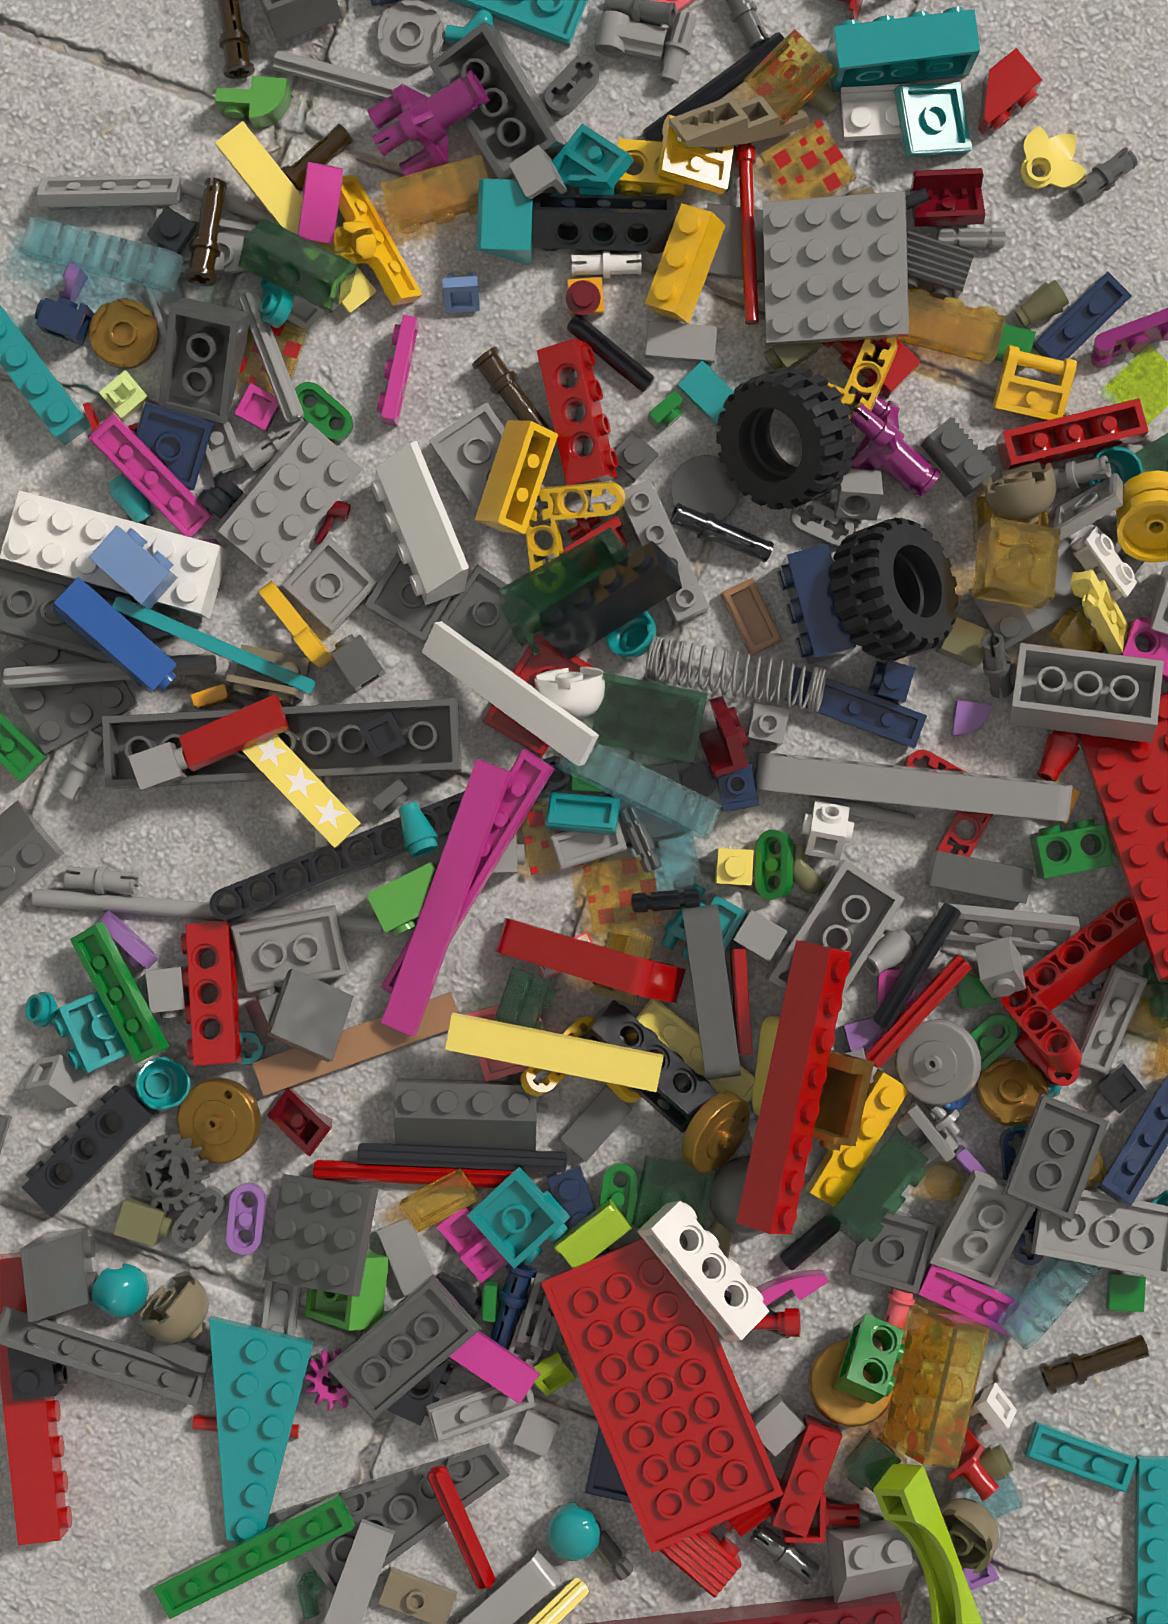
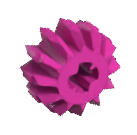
[304,1348,354,1410]

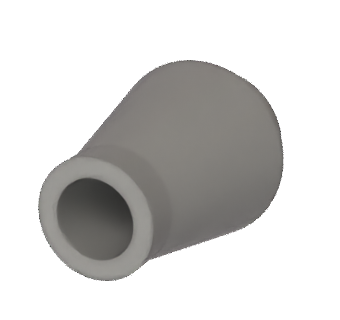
[864,929,915,976]

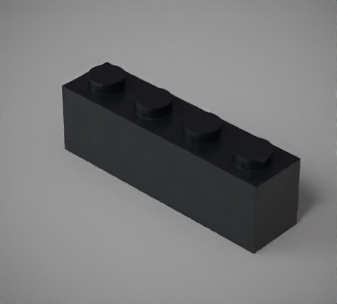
[539,541,682,659]

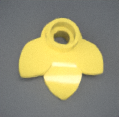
[1020,126,1086,189]

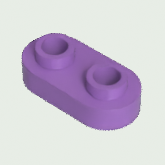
[98,910,159,969]
[226,1182,267,1255]

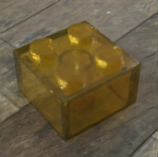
[972,517,1061,609]

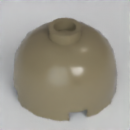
[982,463,1056,525]
[138,1271,209,1344]
[939,1498,999,1573]

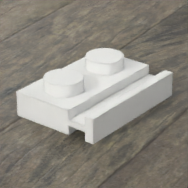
[840,83,910,142]

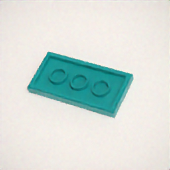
[449,0,588,47]

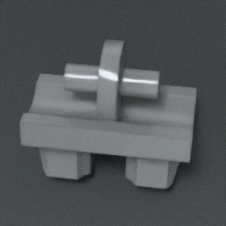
[897,1099,961,1165]

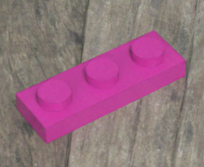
[377,315,419,427]
[918,1263,1029,1339]

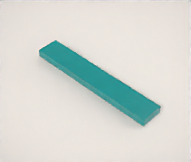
[112,596,316,695]

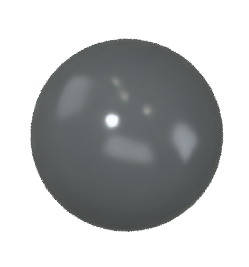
[708,1156,765,1236]

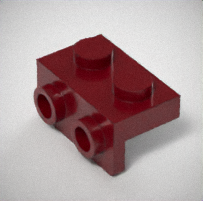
[910,168,986,227]
[698,696,749,777]

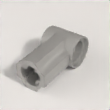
[594,11,667,61]

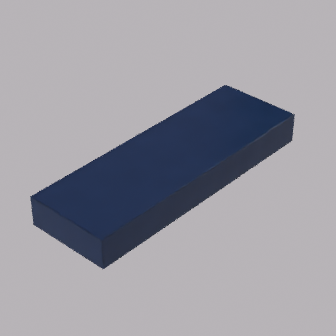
[1033,271,1132,361]

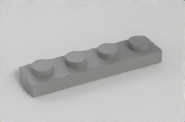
[36,175,182,210]
[935,902,1080,951]

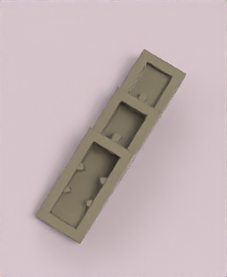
[669,94,808,147]

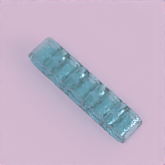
[19,216,184,293]
[555,742,723,840]
[998,1258,1103,1350]

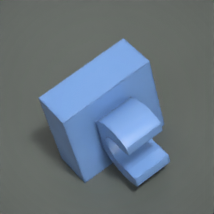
[442,271,480,313]

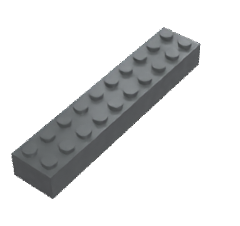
[102,698,462,789]

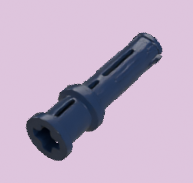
[490,1263,537,1350]

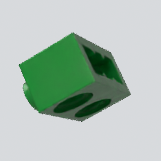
[1030,819,1114,879]
[834,1313,905,1404]

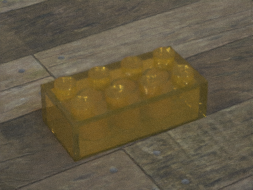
[882,1303,990,1469]

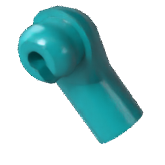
[445,10,494,44]

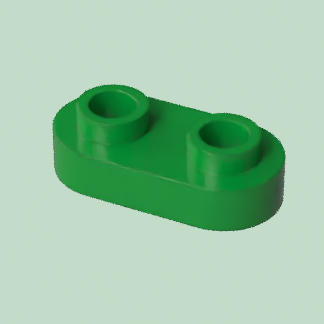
[295,382,354,442]
[755,829,794,900]
[969,1013,1017,1072]
[599,1162,638,1225]

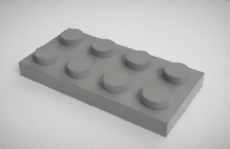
[1031,1190,1168,1280]

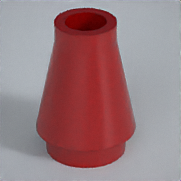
[1037,730,1080,781]

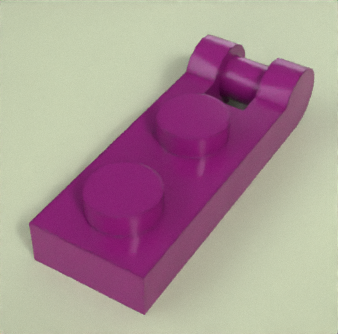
[1091,308,1168,368]

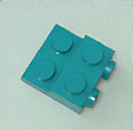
[53,991,130,1075]
[467,1167,570,1269]

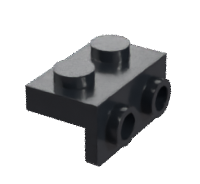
[7,1318,68,1401]

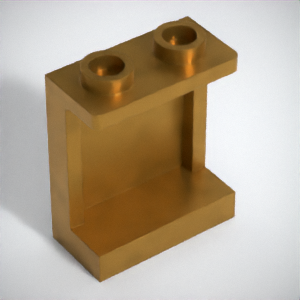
[812,1050,874,1151]

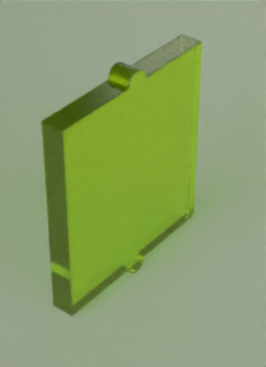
[1106,344,1168,426]

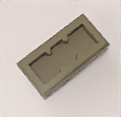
[378,1567,457,1624]

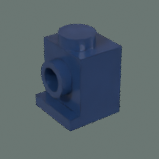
[35,297,95,346]
[867,660,915,705]
[717,764,759,813]

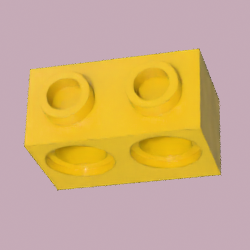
[614,138,685,199]

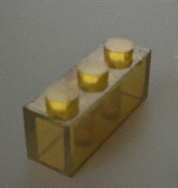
[380,154,488,234]
[896,289,1006,364]

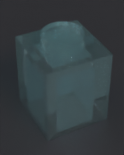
[657,835,701,888]

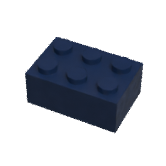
[777,544,857,665]

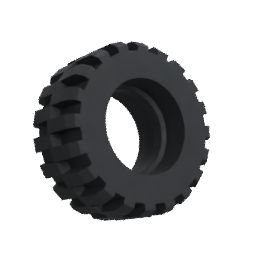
[716,366,856,510]
[829,517,959,661]

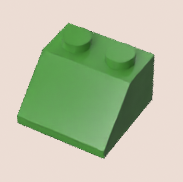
[366,862,437,936]
[305,1251,389,1331]

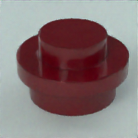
[566,280,601,316]

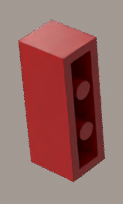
[770,1414,842,1537]

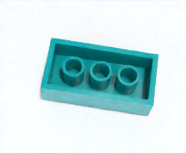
[827,7,980,92]

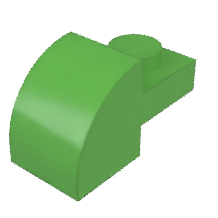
[215,76,291,129]

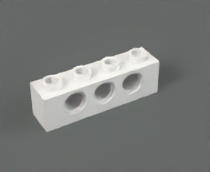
[637,1200,769,1341]

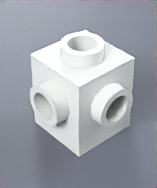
[801,800,854,861]

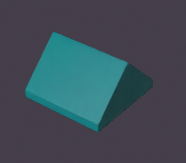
[476,179,534,265]

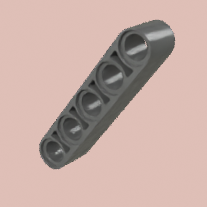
[682,904,741,1080]

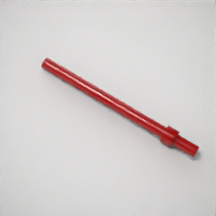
[735,142,759,325]

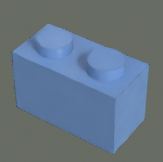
[88,525,178,609]

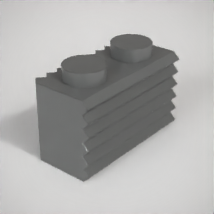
[907,231,975,301]
[921,417,996,498]

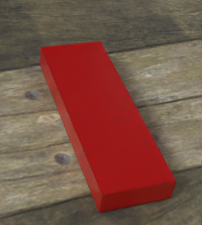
[179,694,289,771]
[730,948,753,1056]

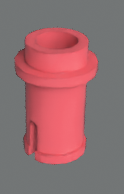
[884,1287,915,1329]

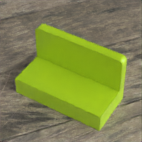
[554,1199,632,1268]

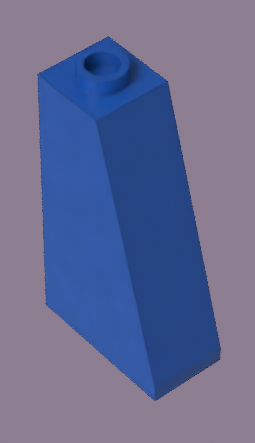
[53,577,177,694]

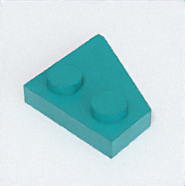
[552,123,634,189]

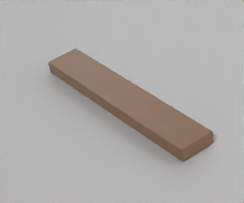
[252,992,459,1096]

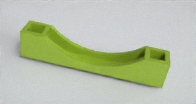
[873,1464,983,1624]

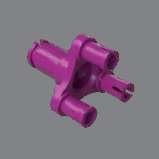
[367,70,489,183]
[848,383,941,498]

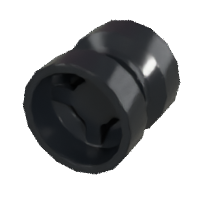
[197,472,243,519]

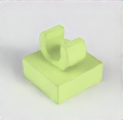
[99,370,150,421]

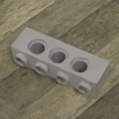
[621,479,709,626]

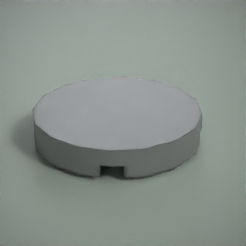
[376,0,445,71]

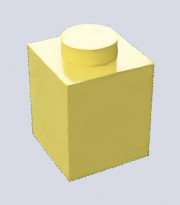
[714,848,754,885]

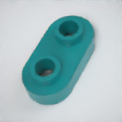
[260,266,294,328]

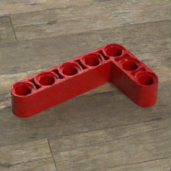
[1001,896,1145,1073]
[495,918,686,1003]

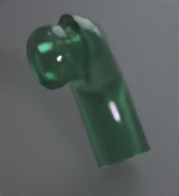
[296,1569,324,1619]

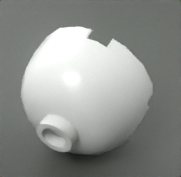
[534,667,605,723]

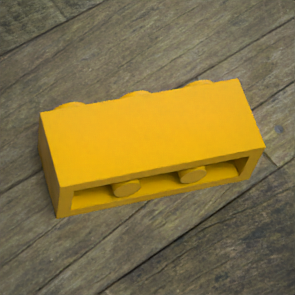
[644,203,726,324]
[475,420,558,534]

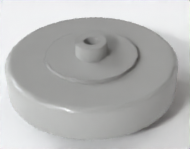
[896,1019,981,1105]

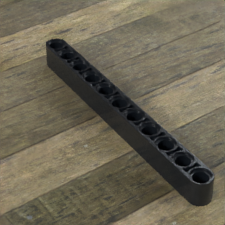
[209,756,572,921]

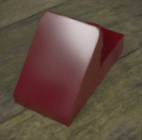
[267,1088,332,1156]

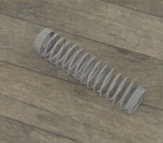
[645,635,827,713]

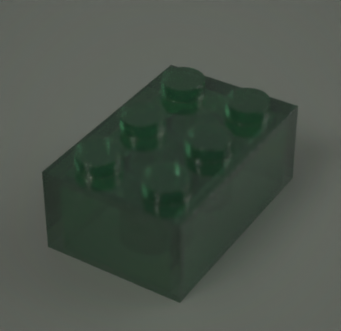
[592,672,708,765]

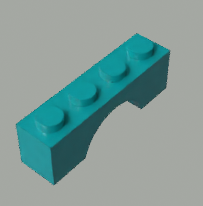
[0,305,91,445]

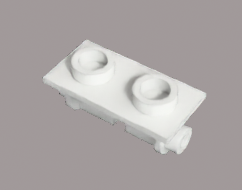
[1072,526,1137,601]

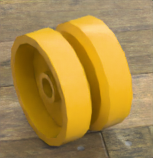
[1115,470,1168,563]

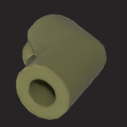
[793,844,824,894]

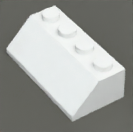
[371,441,469,605]

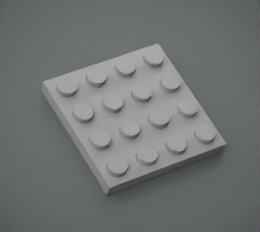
[763,191,909,346]

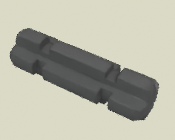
[620,805,662,873]
[594,1517,633,1581]

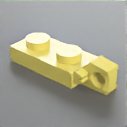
[1070,569,1129,655]

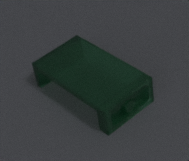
[499,527,628,656]

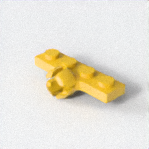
[333,175,423,306]
[805,1069,908,1208]

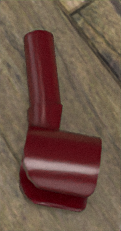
[314,501,351,544]

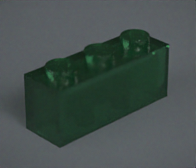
[238,218,357,313]
[826,1132,929,1246]

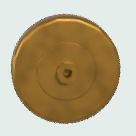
[177,1078,261,1164]
[682,1092,750,1174]
[808,1339,894,1427]

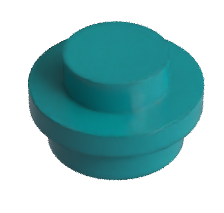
[25,992,57,1027]

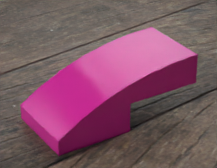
[297,162,343,244]
[435,1201,507,1283]
[756,1270,829,1306]

